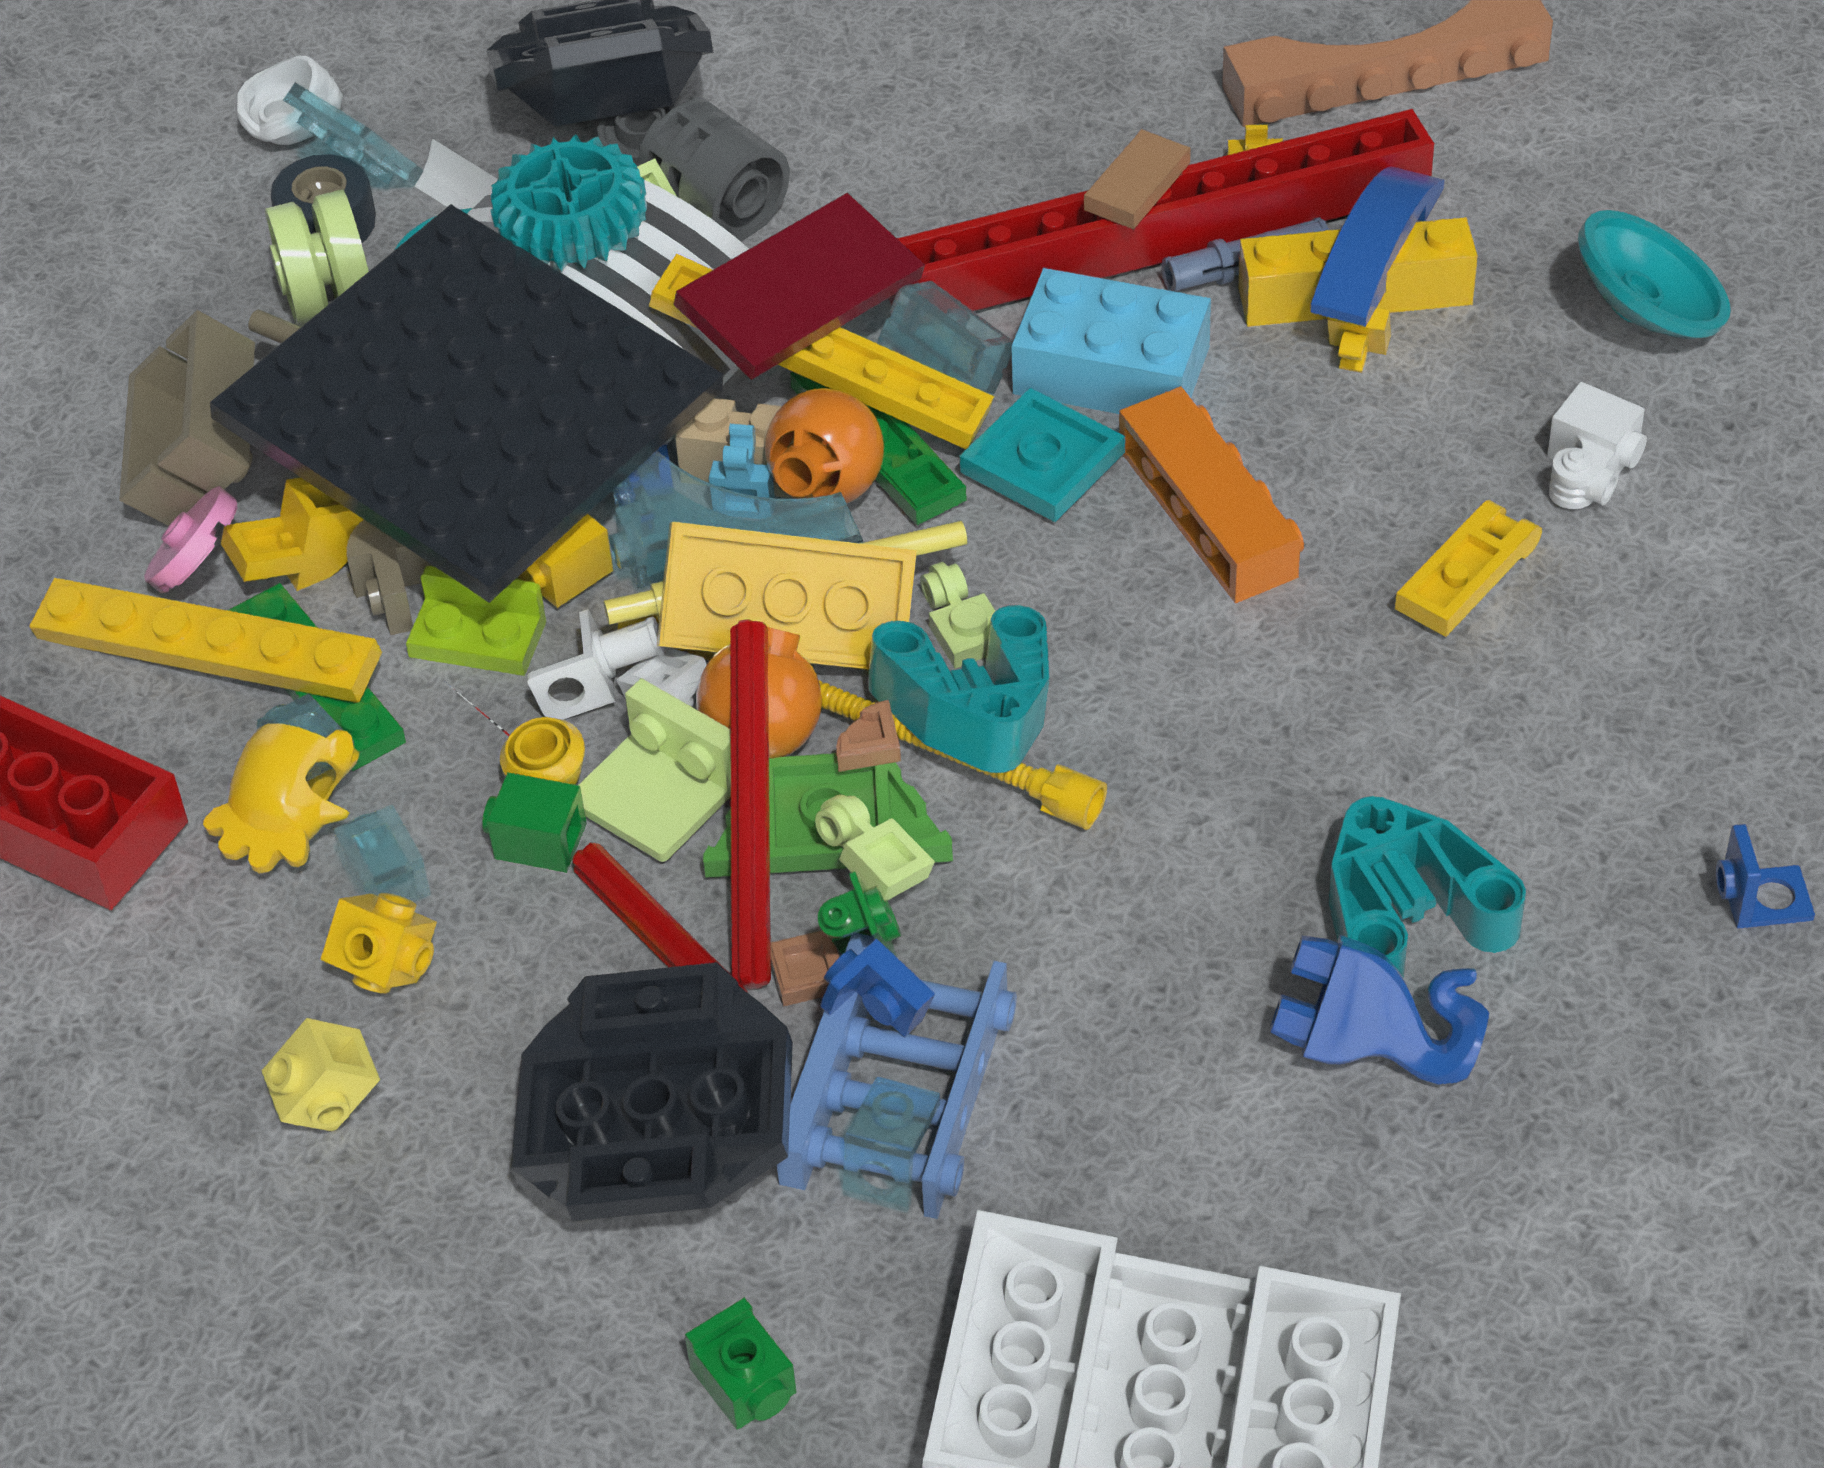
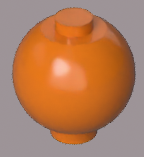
[765,388,884,508]
[696,627,822,759]

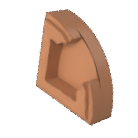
[836,700,901,772]

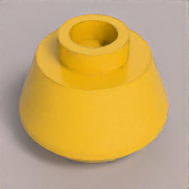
[500,717,585,785]

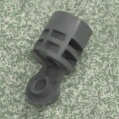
[597,96,790,241]

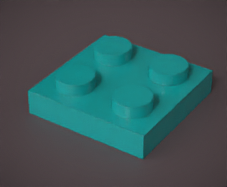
[960,388,1125,522]

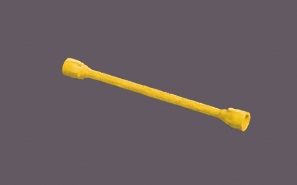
[617,614,1107,830]

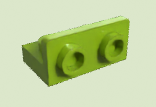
[406,566,546,676]

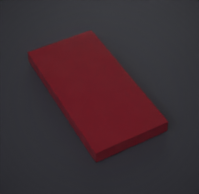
[673,192,925,380]

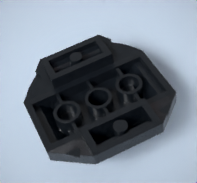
[486,0,714,126]
[510,962,793,1221]

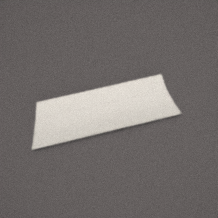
[415,139,498,209]

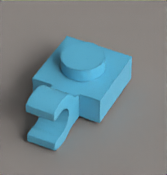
[709,423,776,522]

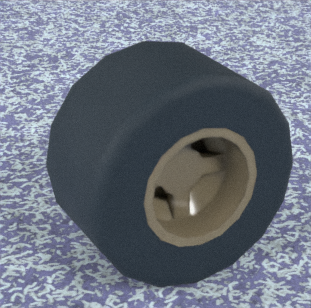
[271,154,376,243]

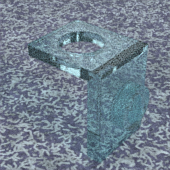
[843,1077,940,1213]

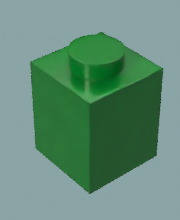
[482,772,587,873]

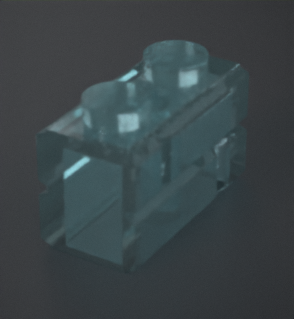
[877,281,1013,396]

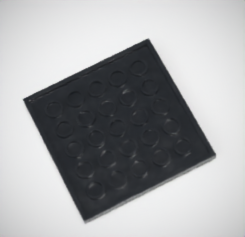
[210,204,724,603]

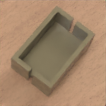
[119,310,255,526]

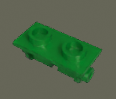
[818,871,902,957]

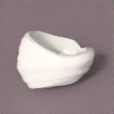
[236,55,343,145]

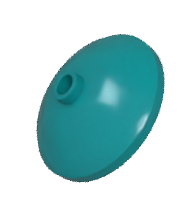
[1578,210,1731,339]

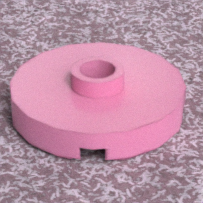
[144,486,237,593]

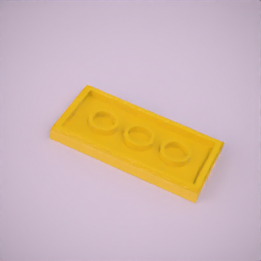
[657,522,917,670]

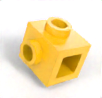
[320,893,437,993]

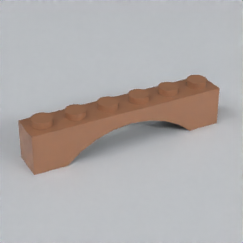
[1222,0,1553,127]

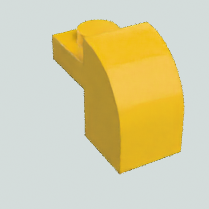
[221,478,364,591]

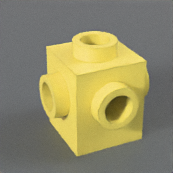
[261,1018,380,1131]

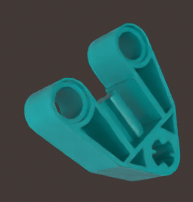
[868,605,1050,773]
[1329,796,1526,979]

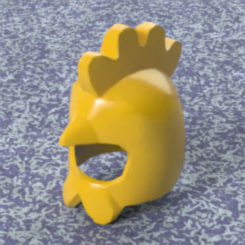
[203,724,360,874]

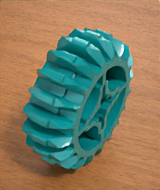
[490,134,647,272]

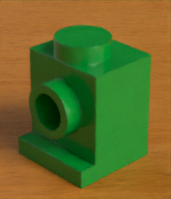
[685,1297,797,1430]

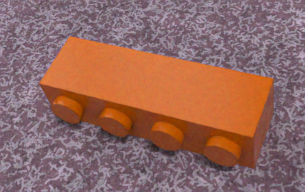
[1119,386,1304,604]

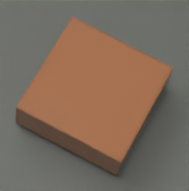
[771,931,839,1007]

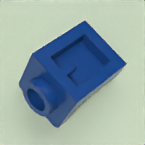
[820,938,935,1038]

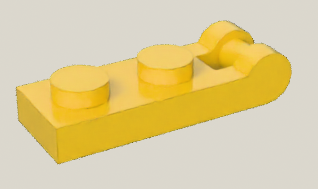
[1395,500,1542,637]

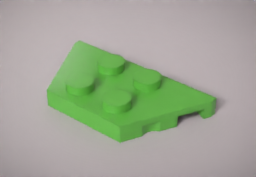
[703,753,953,878]

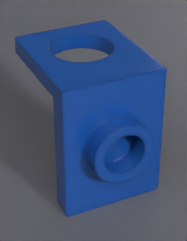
[1716,824,1815,929]

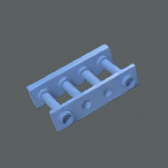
[777,933,1017,1219]

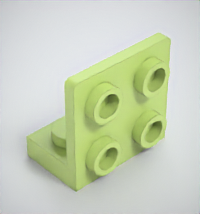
[579,678,731,862]

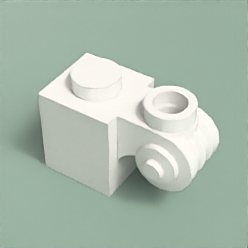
[1547,382,1647,509]

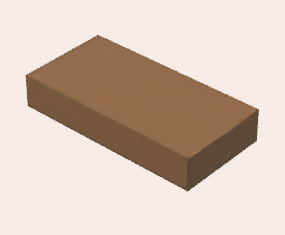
[1084,129,1191,229]

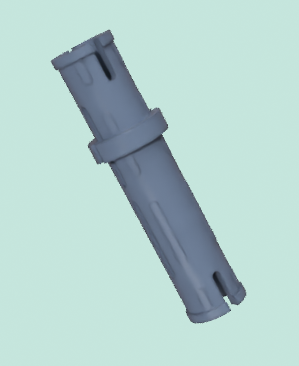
[1161,217,1329,292]

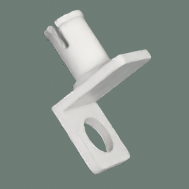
[527,609,666,720]

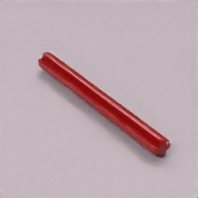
[730,619,771,990]

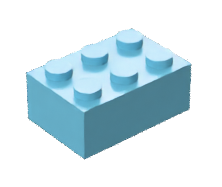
[1012,268,1211,414]

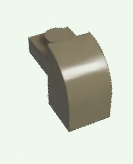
[347,520,435,635]

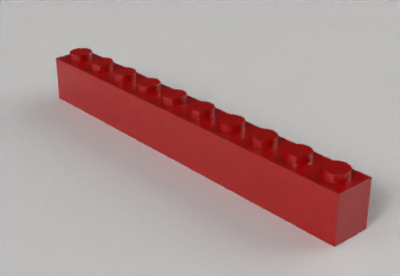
[888,109,1435,329]

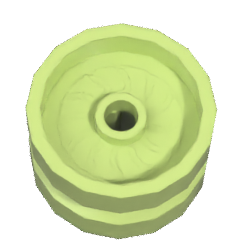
[265,189,369,327]

